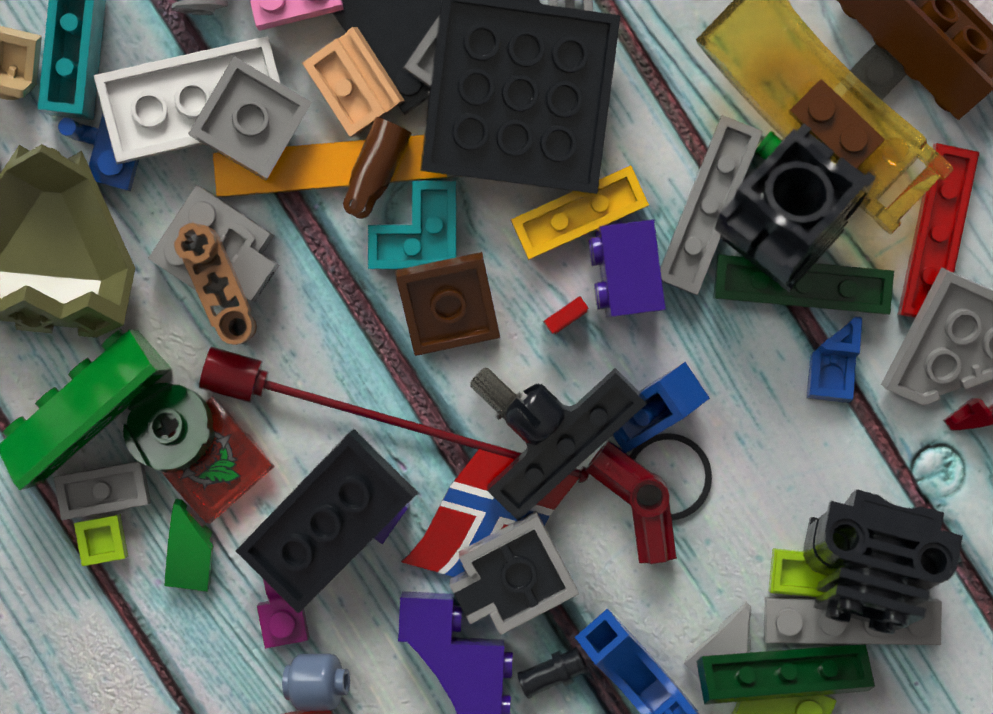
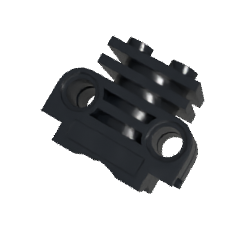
[715,123,876,292]
[803,489,963,634]

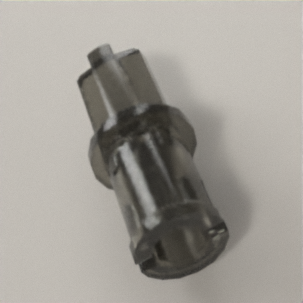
[470,367,522,421]

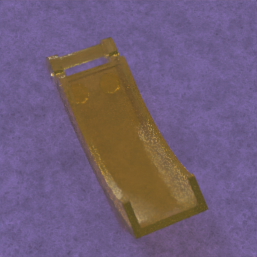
[696,0,954,234]

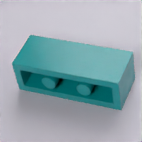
[38,0,106,120]

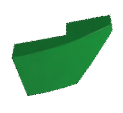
[164,499,213,592]

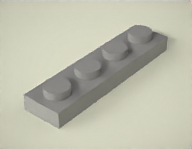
[660,115,763,295]
[764,597,942,645]

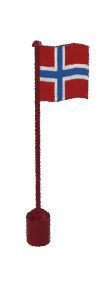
[199,346,589,577]

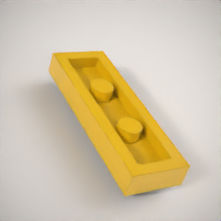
[511,165,649,260]

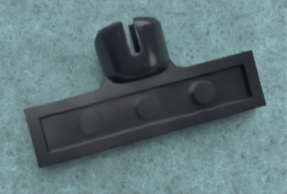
[487,368,647,520]

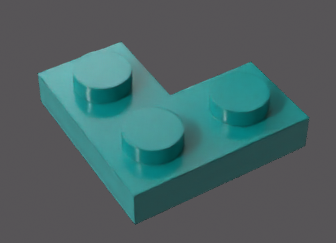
[368,181,457,270]

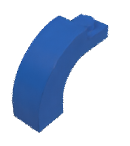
[575,608,699,714]

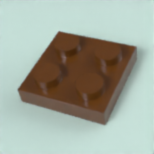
[395,252,500,356]

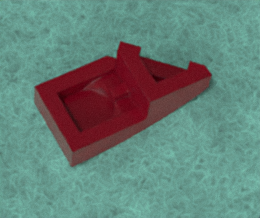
[943,398,993,431]

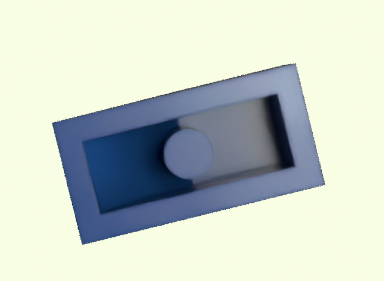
[613,362,710,453]

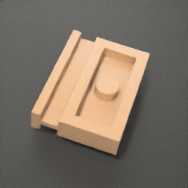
[302,27,405,137]

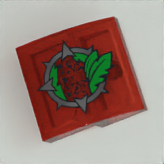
[162,396,275,524]

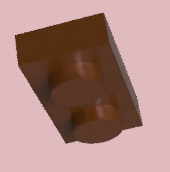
[789,79,885,169]

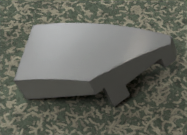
[684,602,751,680]

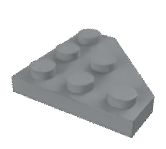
[881,267,993,406]

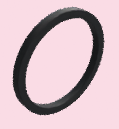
[630,433,712,521]

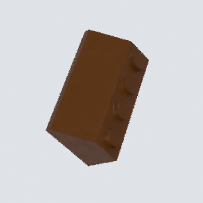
[837,0,993,120]

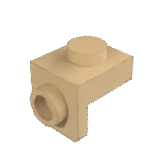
[0,26,42,100]

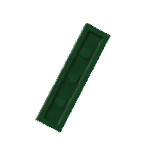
[713,255,894,315]
[696,644,875,705]

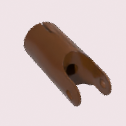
[343,117,412,219]

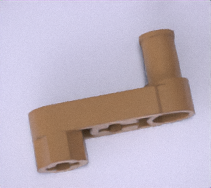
[174,223,257,345]

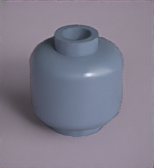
[282,654,350,711]

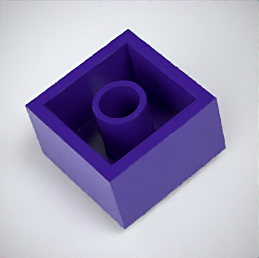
[588,219,666,318]

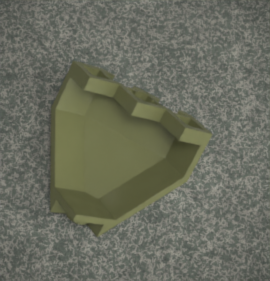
[0,144,135,338]

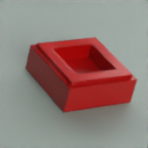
[543,296,589,334]

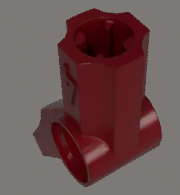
[585,440,677,564]

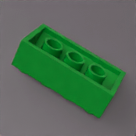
[0,329,172,491]

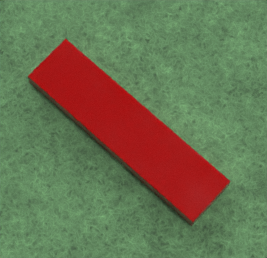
[897,143,980,318]

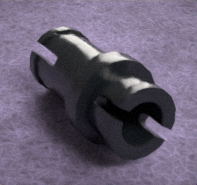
[517,646,588,699]

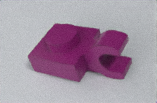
[257,579,309,649]

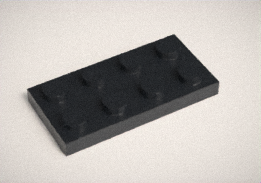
[236,429,419,614]

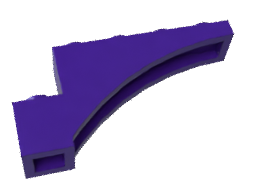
[398,591,513,714]

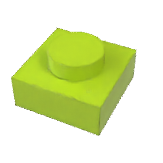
[74,514,129,566]

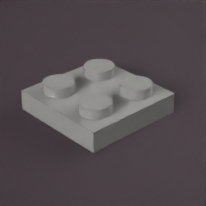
[188,56,312,180]

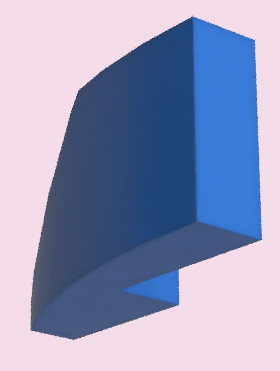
[806,317,862,403]

